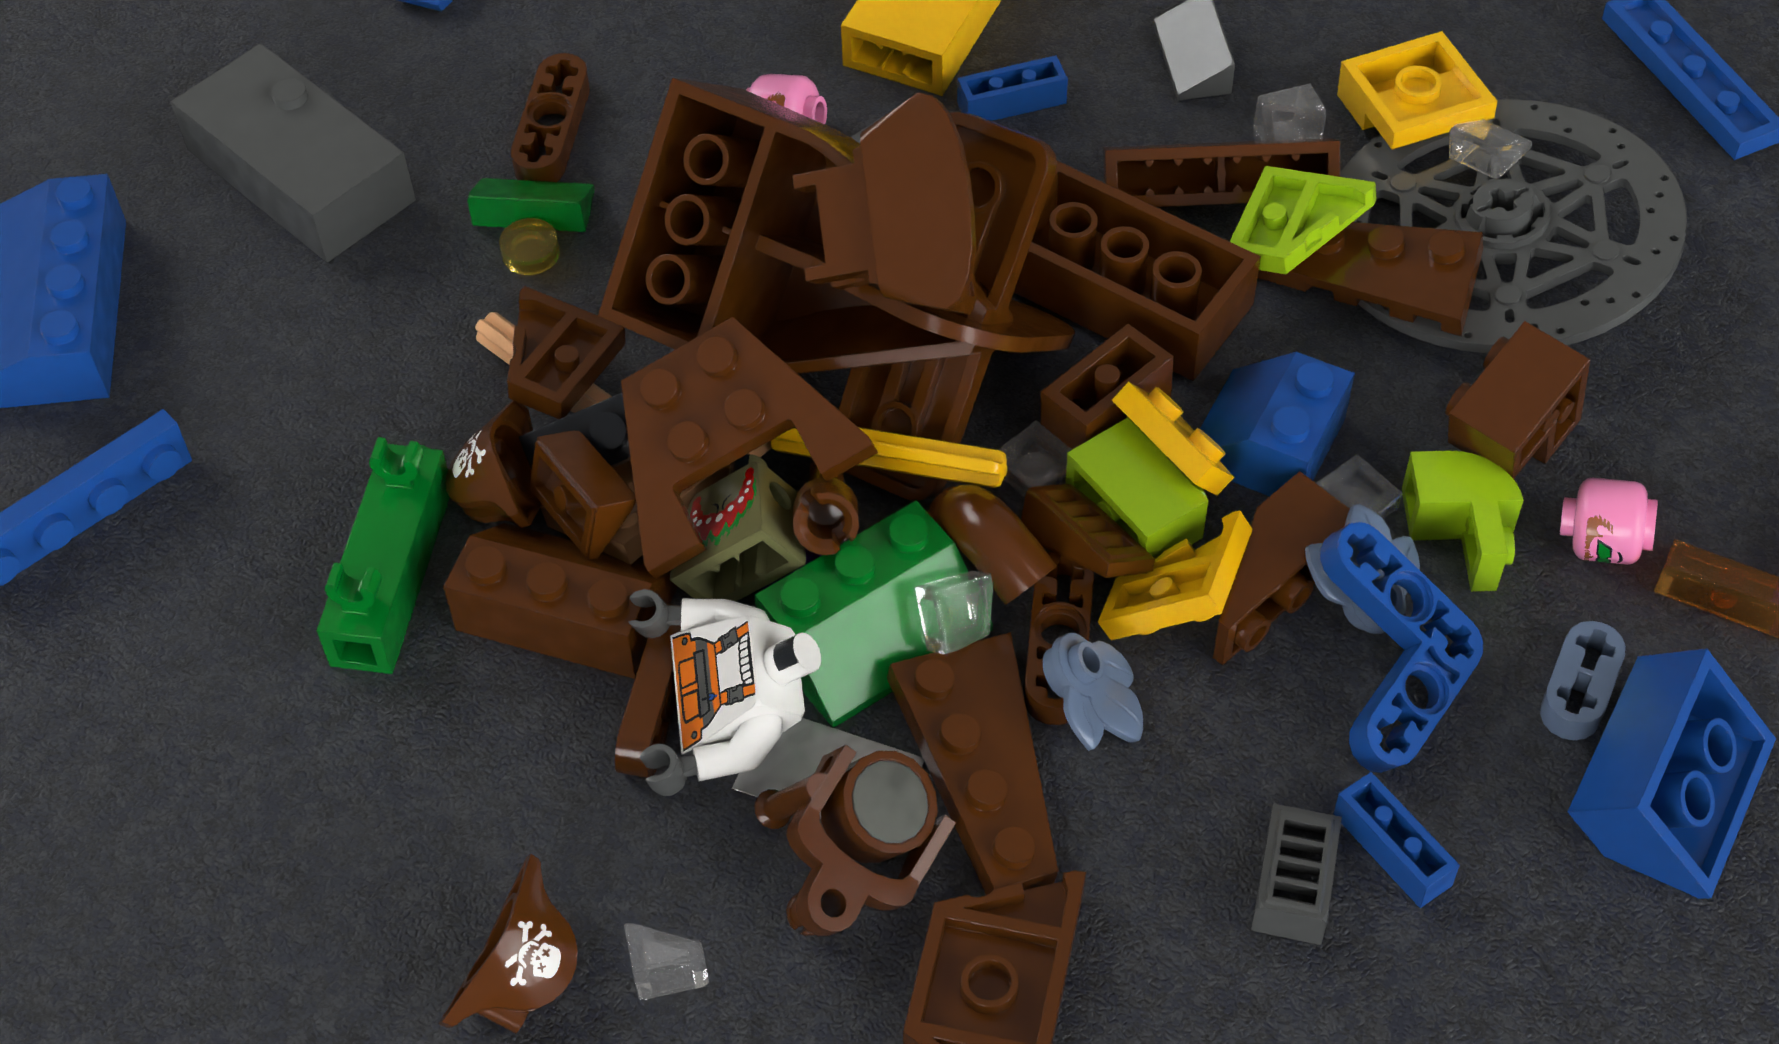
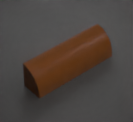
[1103,138,1340,207]

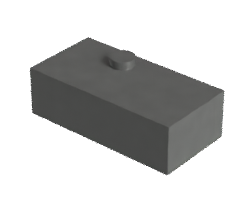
[170,43,416,263]

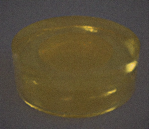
[499,218,560,275]

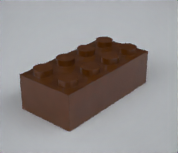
[1014,160,1261,381]

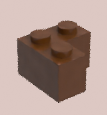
[1445,321,1590,479]

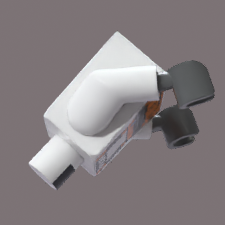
[628,589,821,796]

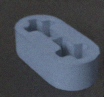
[1540,621,1626,741]

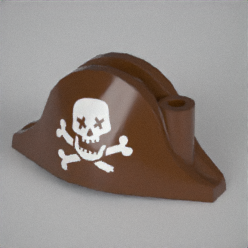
[445,400,542,528]
[438,854,578,1034]

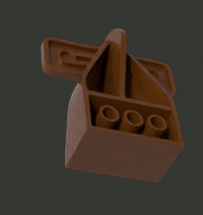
[598,78,1075,501]

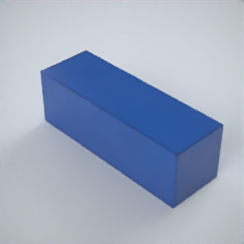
[957,55,1068,121]
[1333,772,1460,908]

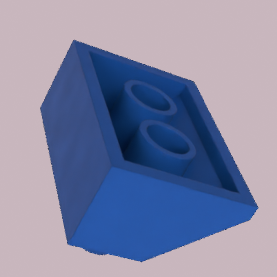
[1567,648,1776,899]

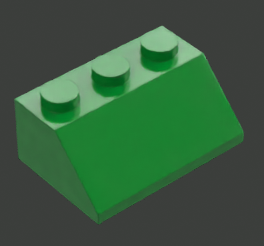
[755,500,993,728]

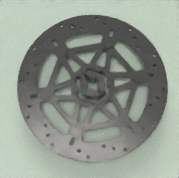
[1340,99,1687,353]

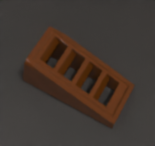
[1021,484,1155,578]

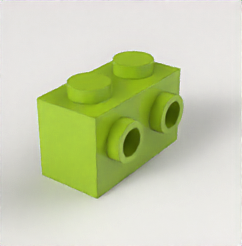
[1065,417,1208,558]

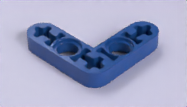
[1320,522,1483,773]

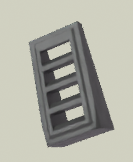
[1251,803,1342,945]

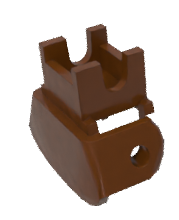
[792,92,976,315]

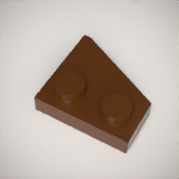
[507,286,626,419]

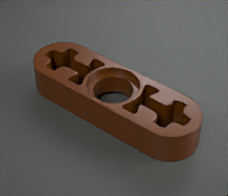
[511,53,590,182]
[1024,551,1094,725]
[615,603,681,778]

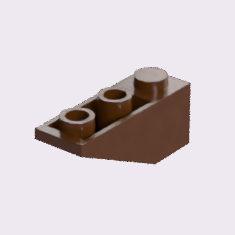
[1213,471,1350,665]

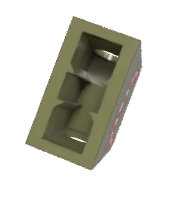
[670,454,806,602]

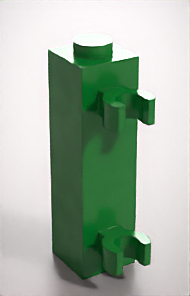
[316,437,450,674]

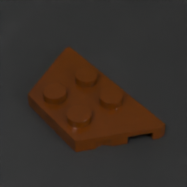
[903,870,1086,1044]

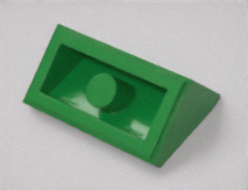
[467,178,595,232]

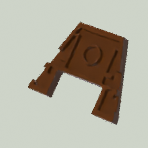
[621,317,878,578]

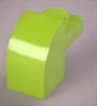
[1401,451,1524,592]

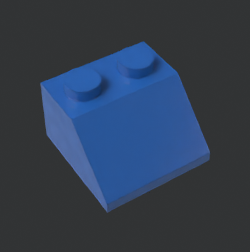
[1200,352,1355,496]

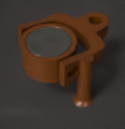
[754,745,956,936]

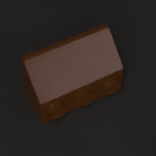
[443,523,678,679]

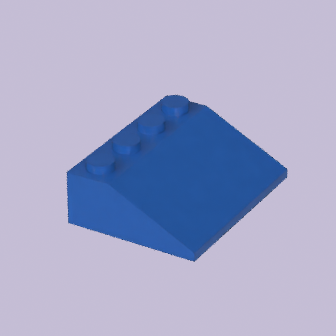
[0,174,126,408]

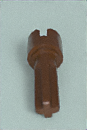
[793,460,859,555]

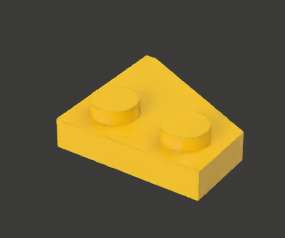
[1112,382,1235,496]
[1098,510,1253,641]

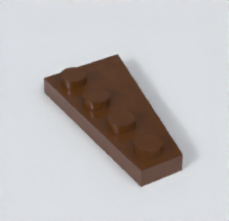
[1258,222,1483,337]
[887,632,1058,895]

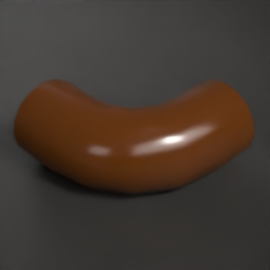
[928,484,1057,605]

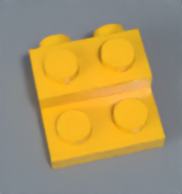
[1337,31,1497,150]

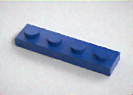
[1602,0,1779,160]
[0,409,192,586]

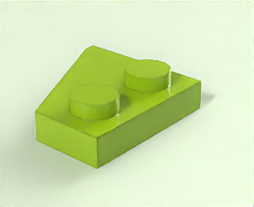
[1230,166,1377,275]

